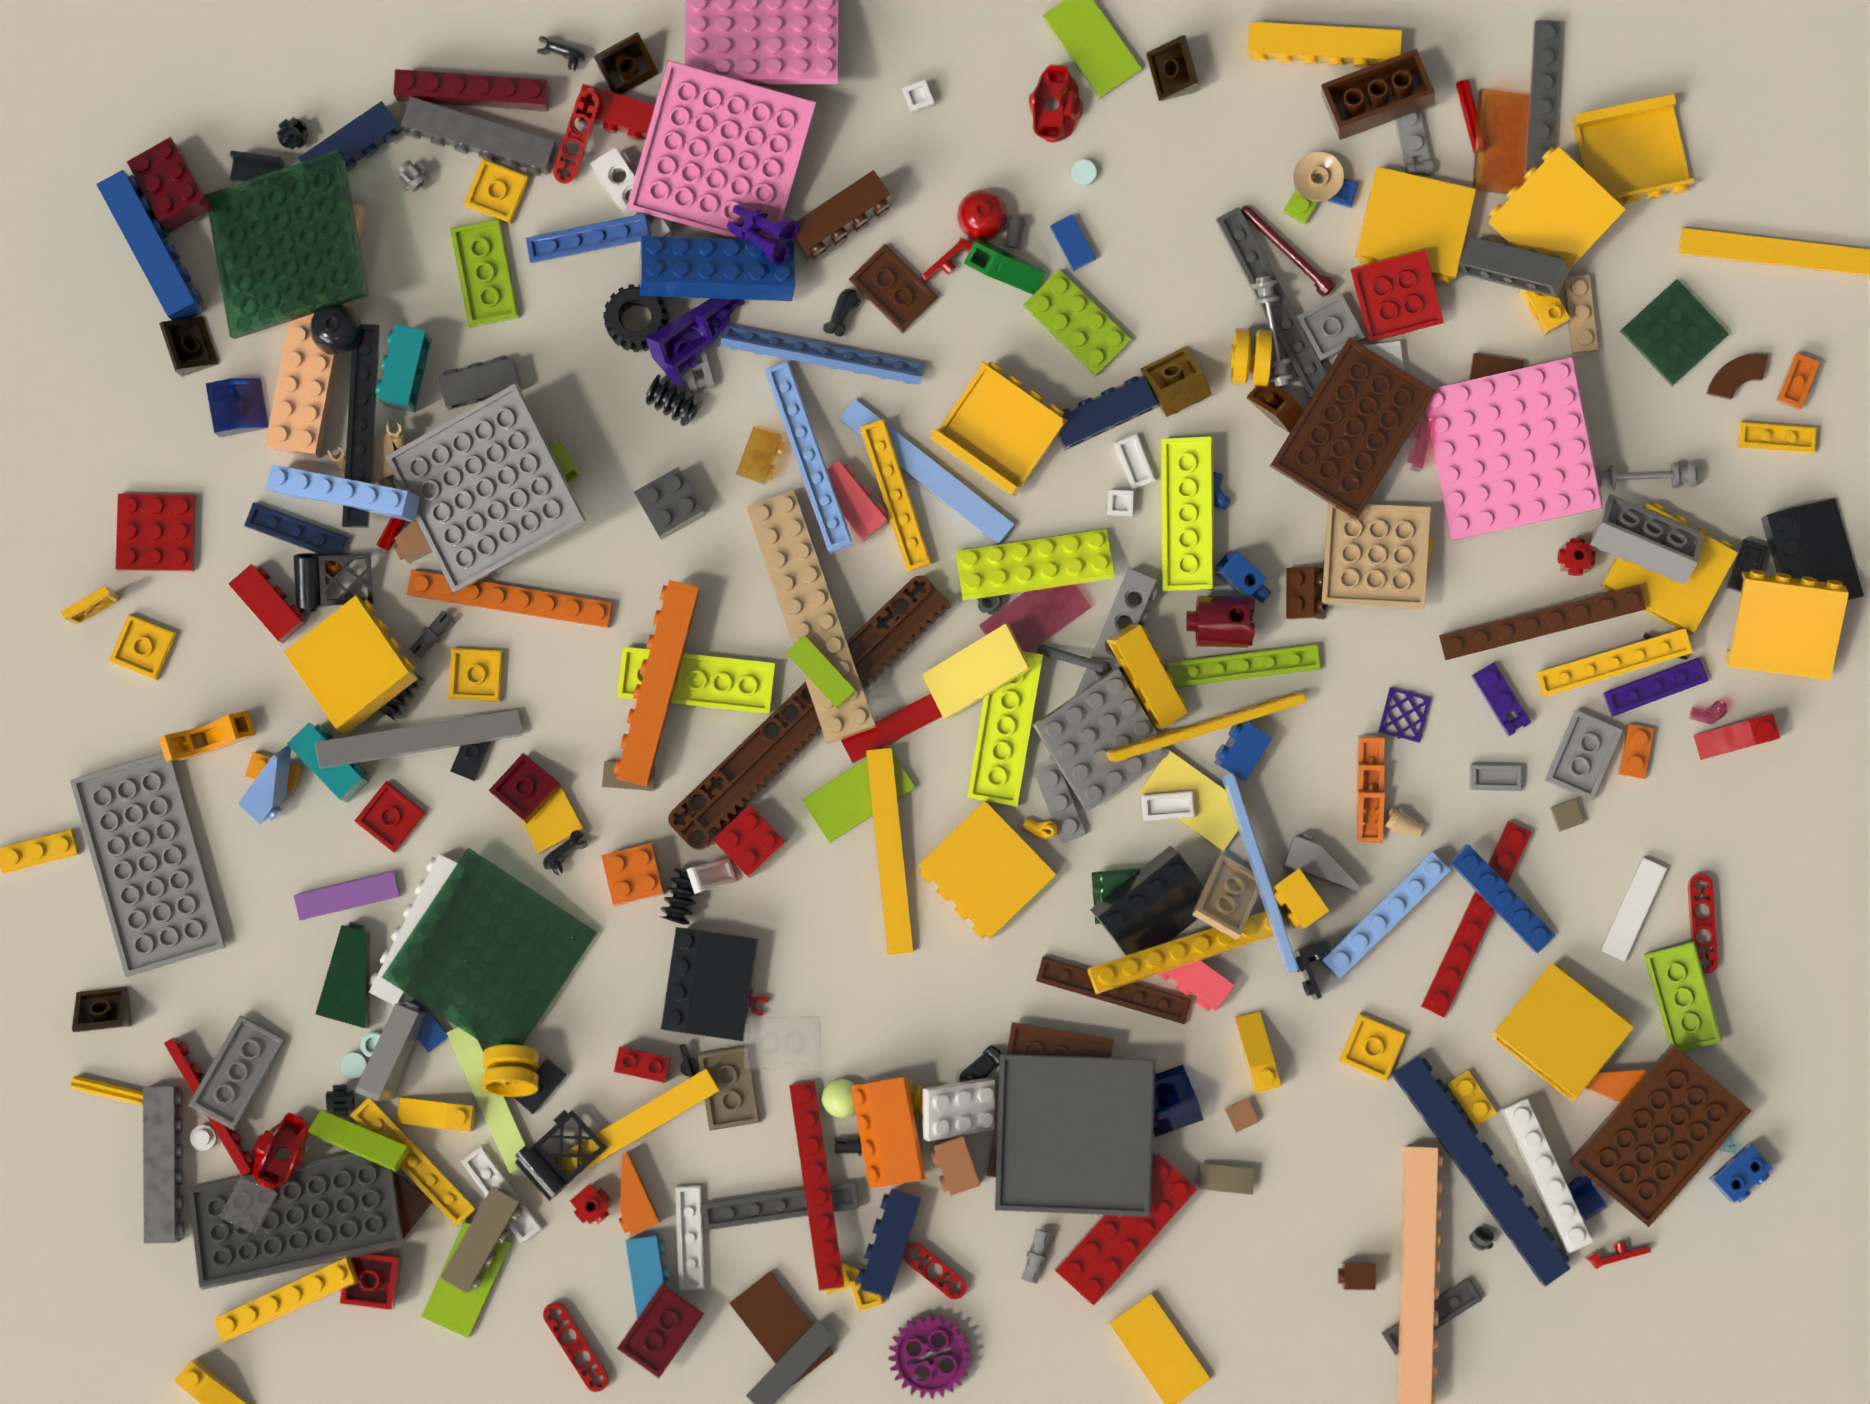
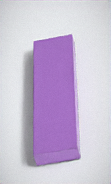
[294,871,401,921]

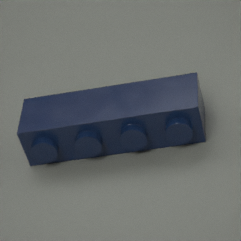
[298,101,402,187]
[1058,376,1158,450]
[856,1189,921,1299]

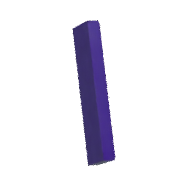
[1603,657,1709,717]

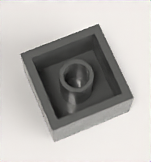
[634,467,705,540]

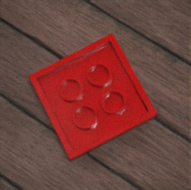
[1350,248,1444,343]
[115,494,196,572]

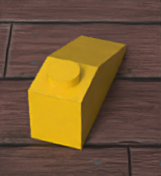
[1235,1011,1281,1093]
[396,1097,477,1132]
[174,1358,249,1404]

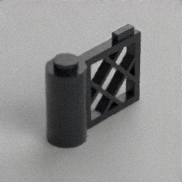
[293,552,373,612]
[515,1110,607,1201]

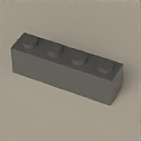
[1459,236,1569,298]

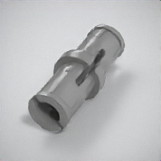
[1021,1229,1052,1283]

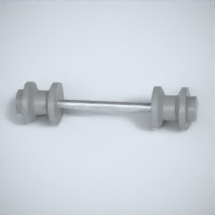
[1252,276,1294,386]
[1595,462,1700,491]

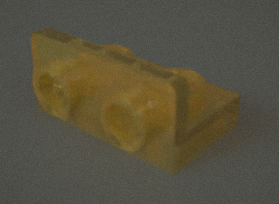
[736,426,785,485]

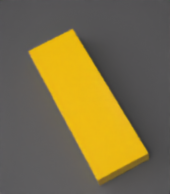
[1737,421,1817,454]

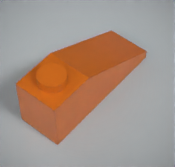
[1586,1070,1646,1103]
[619,1151,661,1236]

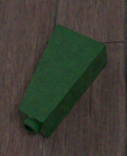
[315,922,370,1029]

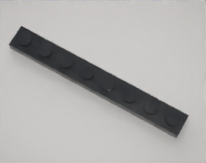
[342,324,380,528]

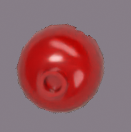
[957,189,1007,241]

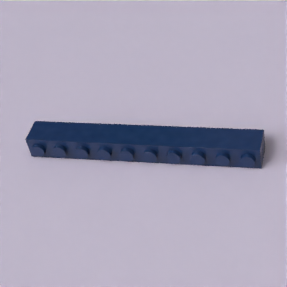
[1390,1055,1571,1287]

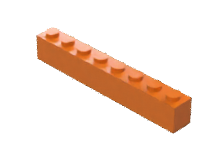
[614,580,700,788]

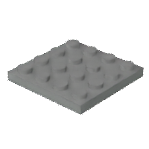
[1033,668,1169,811]

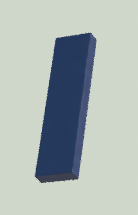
[244,502,349,554]

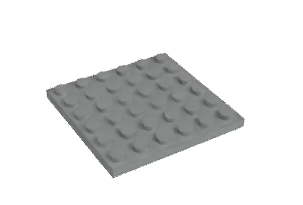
[385,384,586,593]

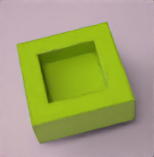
[1283,189,1317,225]

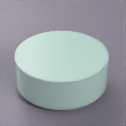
[1071,160,1097,186]
[360,1032,381,1057]
[341,1053,367,1078]

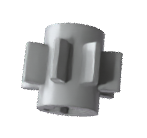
[396,160,427,192]

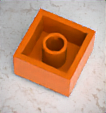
[601,843,665,906]

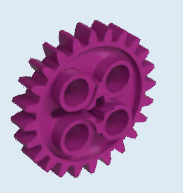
[888,1313,972,1399]

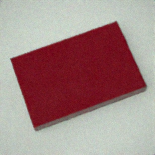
[617,1283,705,1378]

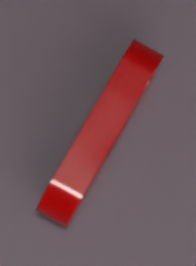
[903,1242,966,1299]

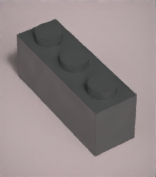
[438,356,522,410]

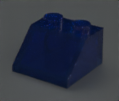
[205,378,269,437]
[1154,1065,1204,1137]

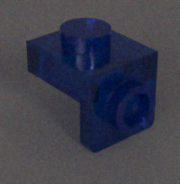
[1568,1176,1607,1221]

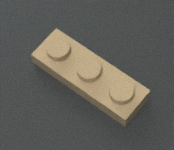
[1563,275,1599,354]

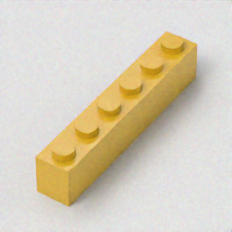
[1247,22,1402,68]

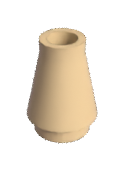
[1384,808,1424,839]

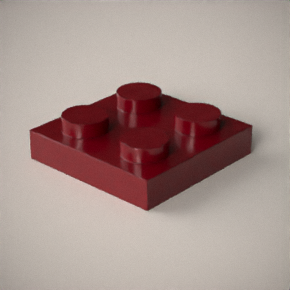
[489,753,561,824]

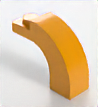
[158,710,256,762]

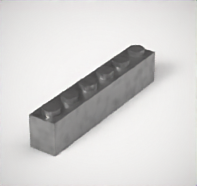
[401,97,557,176]
[143,1086,184,1243]

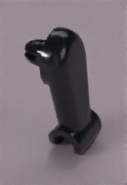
[537,36,586,71]
[823,288,861,337]
[543,830,588,875]
[959,1045,1002,1082]

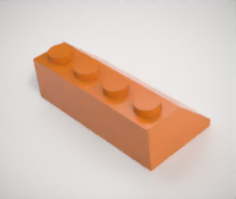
[851,1076,926,1188]

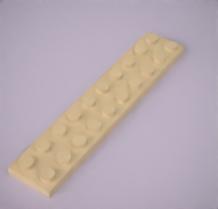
[746,490,876,744]

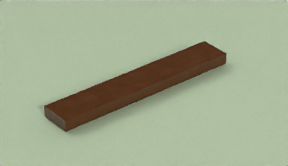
[1036,957,1191,1024]

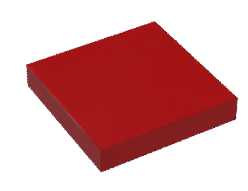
[354,781,427,853]

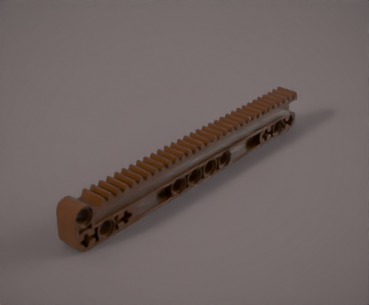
[668,576,951,850]

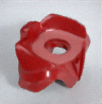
[1029,64,1083,143]
[252,1113,309,1189]

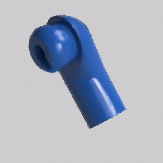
[1214,472,1230,509]

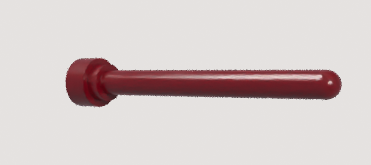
[1241,206,1337,298]

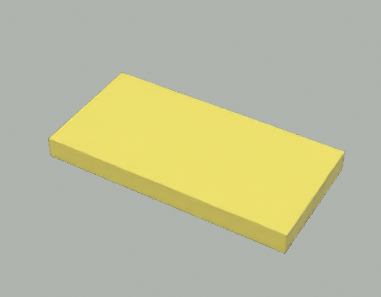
[922,624,1031,719]
[1140,750,1253,851]

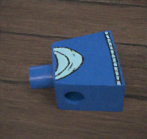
[1215,551,1271,603]

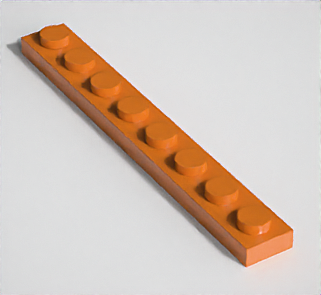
[407,570,613,629]

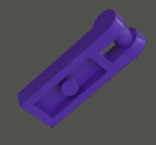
[1471,662,1531,736]

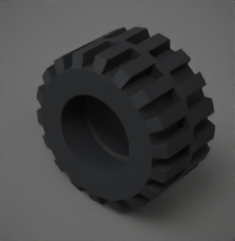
[603,284,669,352]

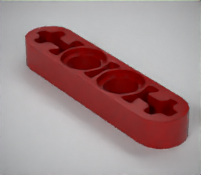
[553,88,602,184]
[1687,874,1718,974]
[543,1302,609,1392]

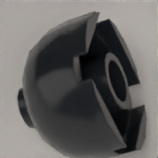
[310,303,362,355]

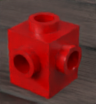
[1557,538,1596,576]
[570,1183,612,1224]

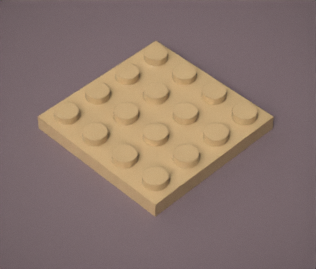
[1322,503,1431,609]

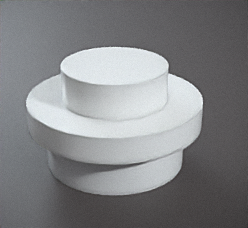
[190,1125,217,1151]

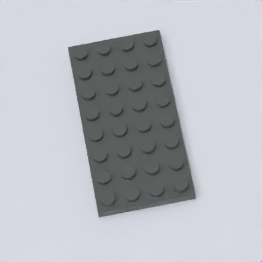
[188,1153,404,1290]

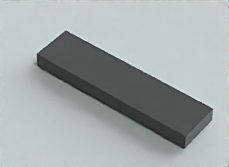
[1381,1277,1483,1355]
[746,1320,837,1404]

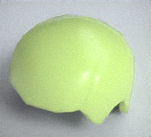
[821,1078,856,1119]

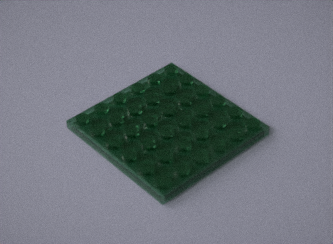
[205,150,369,339]
[381,847,597,1047]

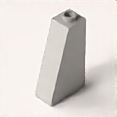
[355,1001,426,1101]

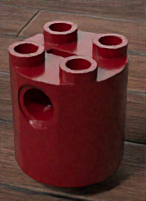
[1186,596,1255,648]

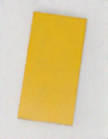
[1109,1293,1211,1404]

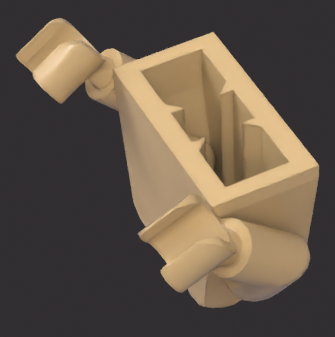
[327,419,407,489]

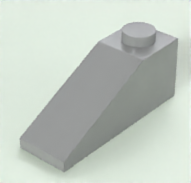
[1283,833,1360,892]

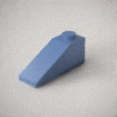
[238,745,291,824]

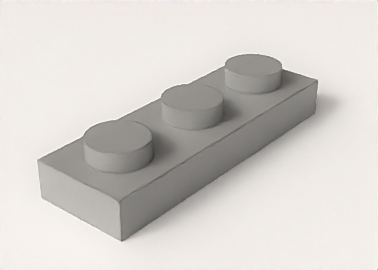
[1034,763,1086,844]

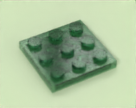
[1620,279,1729,386]

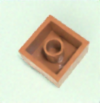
[931,1135,980,1196]

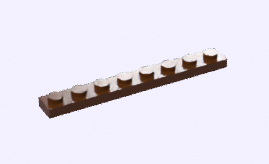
[1439,584,1647,660]

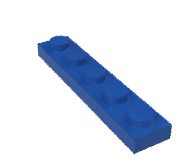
[526,214,652,263]
[1448,844,1555,953]

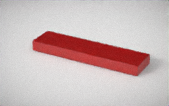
[841,694,943,763]

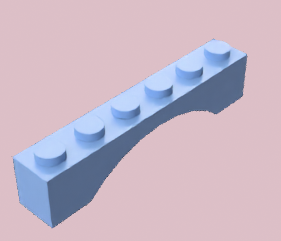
[266,464,420,522]
[1320,852,1451,979]

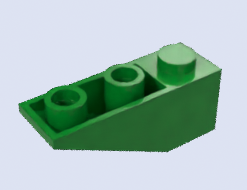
[963,237,1046,295]

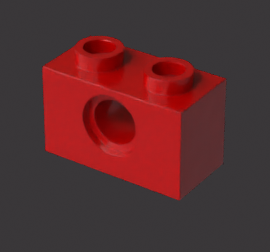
[614,1046,672,1083]

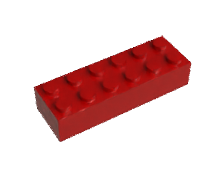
[1054,1153,1197,1306]

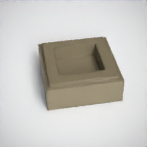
[1550,799,1584,832]

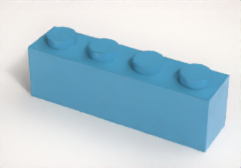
[625,1234,669,1319]

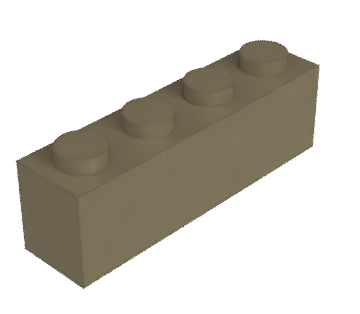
[440,1186,522,1293]

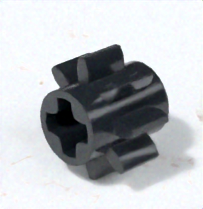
[276,117,309,150]
[326,1084,355,1116]

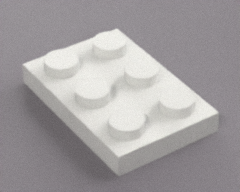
[923,1078,995,1141]

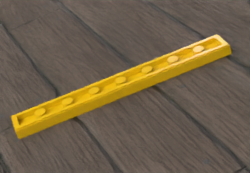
[1678,228,1870,276]
[1106,692,1306,762]
[866,748,913,955]
[538,1068,720,1195]

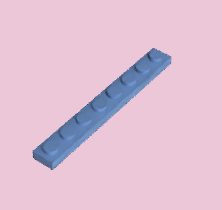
[720,324,925,385]

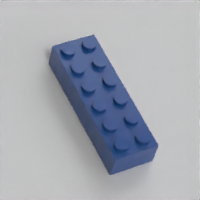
[96,170,204,320]
[639,236,795,301]

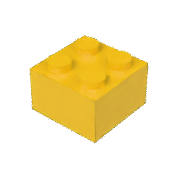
[1272,869,1329,930]

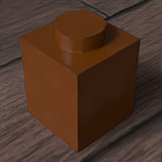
[1337,1262,1376,1290]

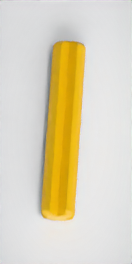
[71,1076,143,1106]

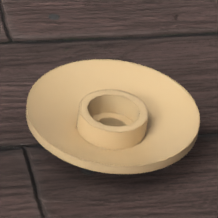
[1293,152,1344,202]

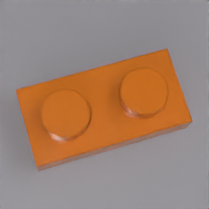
[1776,353,1820,410]
[1618,724,1654,779]

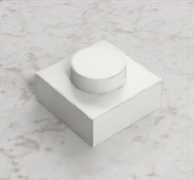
[902,80,934,114]
[1107,490,1134,517]

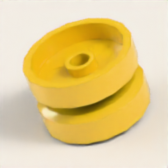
[1230,328,1272,387]
[481,1045,540,1097]

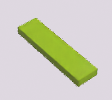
[308,1110,409,1172]

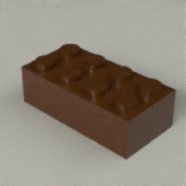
[1321,49,1435,140]
[793,170,892,261]

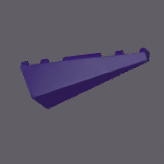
[645,298,745,385]

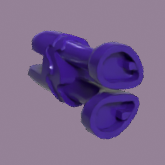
[727,205,799,266]

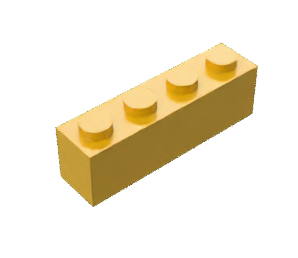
[1106,624,1188,729]

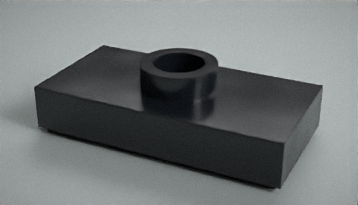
[1726,539,1768,593]
[450,741,491,781]
[513,1058,567,1114]

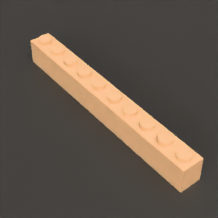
[1397,1147,1442,1404]

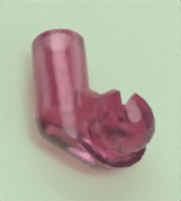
[1689,700,1728,724]

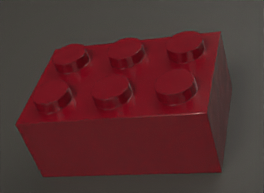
[127,137,213,233]

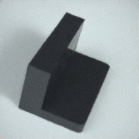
[230,151,285,188]

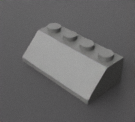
[1590,494,1705,585]

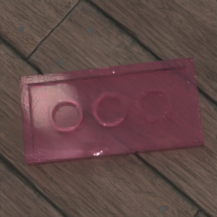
[979,584,1091,652]

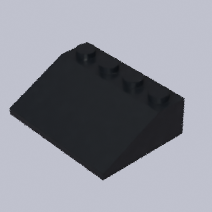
[1761,498,1864,601]
[1090,846,1204,956]
[661,927,758,1041]

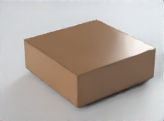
[1224,1098,1259,1133]

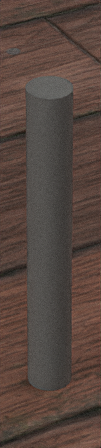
[1037,644,1108,673]

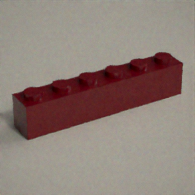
[393,69,550,111]

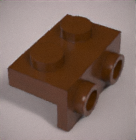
[1286,566,1328,620]

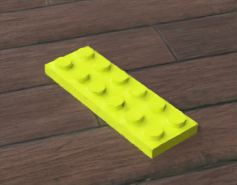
[1161,437,1215,592]
[955,529,1114,601]
[617,647,776,715]
[967,651,1043,806]

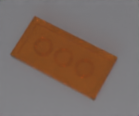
[1472,89,1529,194]

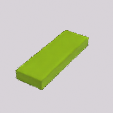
[786,635,856,709]

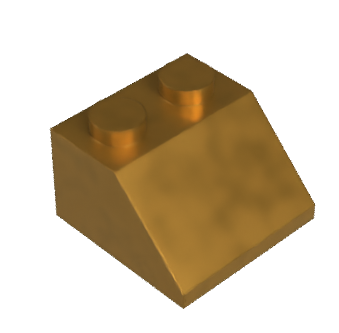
[1140,347,1212,417]

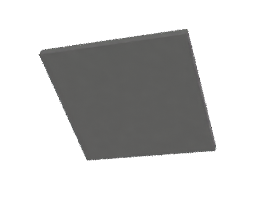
[995,1054,1156,1217]

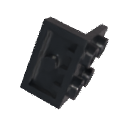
[1294,939,1331,999]

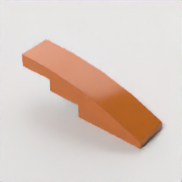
[1357,735,1385,843]

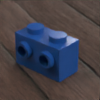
[1214,721,1272,781]
[1709,1144,1772,1203]

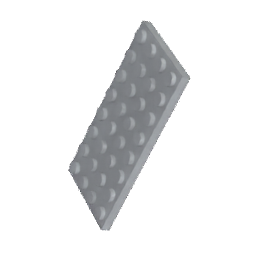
[70,752,226,977]

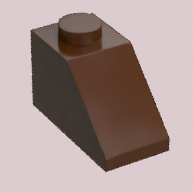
[1246,382,1304,433]

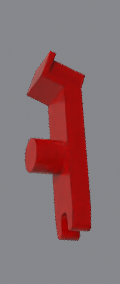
[921,238,974,282]
[1585,1241,1651,1269]

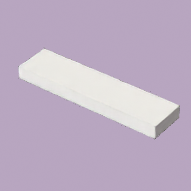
[1600,858,1667,962]
[461,1146,543,1244]
[675,1185,705,1291]

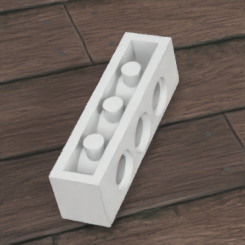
[590,147,673,237]

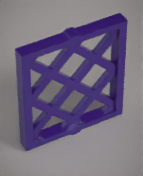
[1378,687,1431,743]

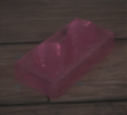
[1407,417,1433,472]

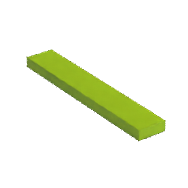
[1166,644,1322,688]

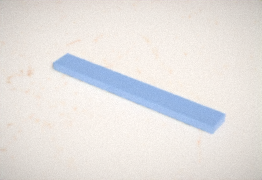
[765,361,854,554]
[839,399,1014,545]
[1222,773,1299,975]

